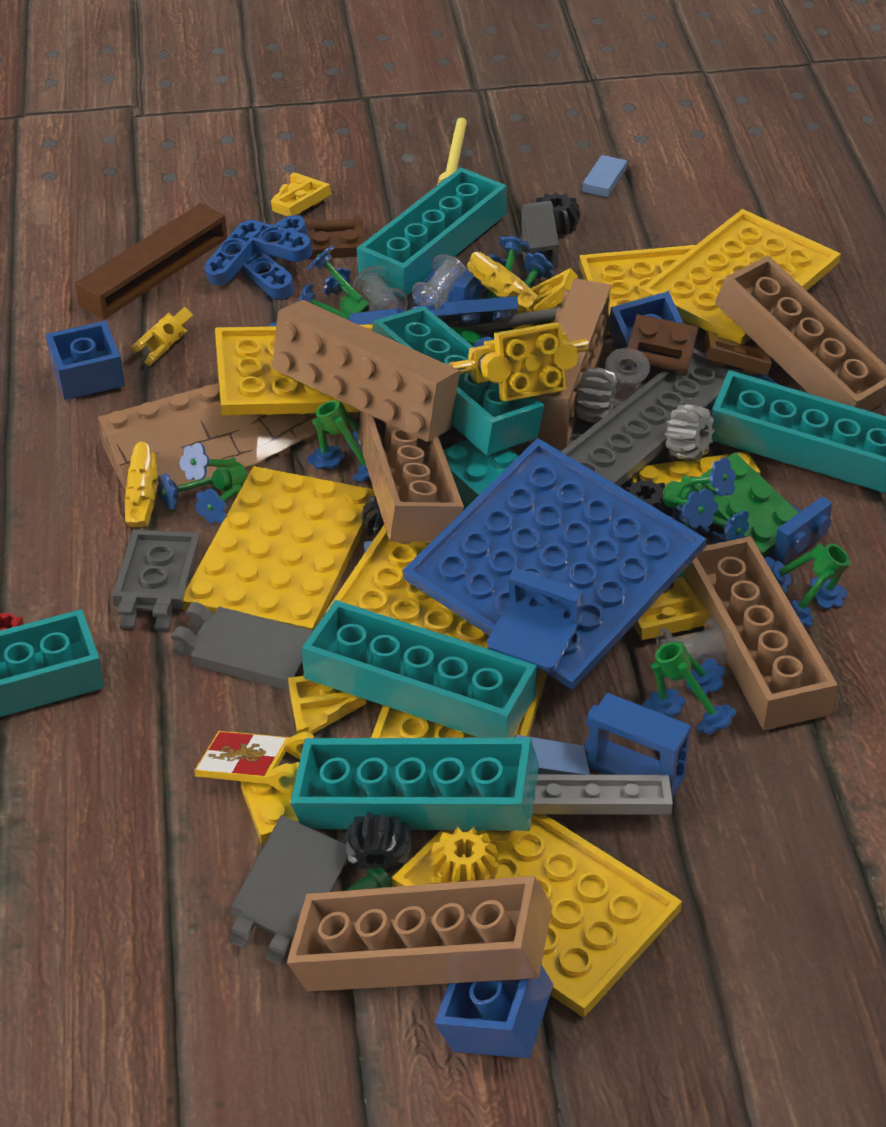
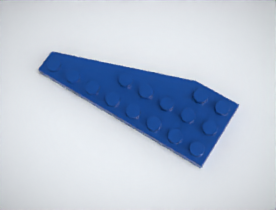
[270,296,518,326]

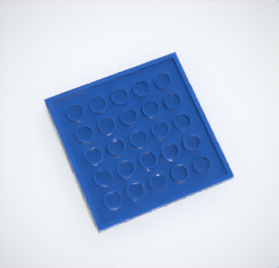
[402,438,706,690]

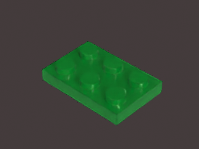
[694,452,799,557]

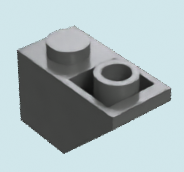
[522,201,559,269]

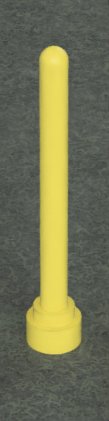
[437,118,467,185]

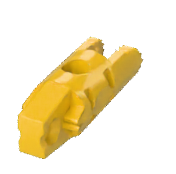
[467,251,537,313]
[130,307,193,367]
[125,441,158,527]

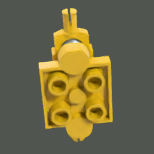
[449,322,589,401]

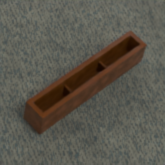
[75,203,227,320]

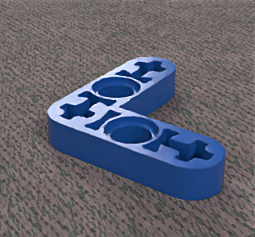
[233,215,308,300]
[205,220,313,286]

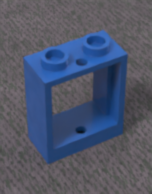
[585,693,691,797]

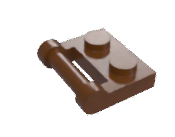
[305,216,365,260]
[624,314,698,376]
[702,331,771,376]

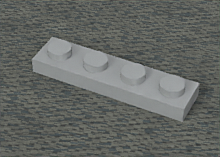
[532,775,673,815]

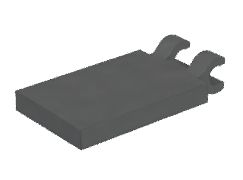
[112,530,201,631]
[171,602,313,691]
[228,815,348,965]

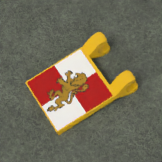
[194,731,314,793]

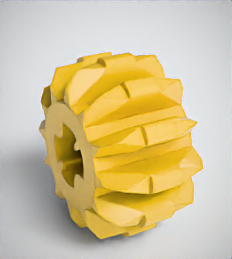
[431,826,498,883]

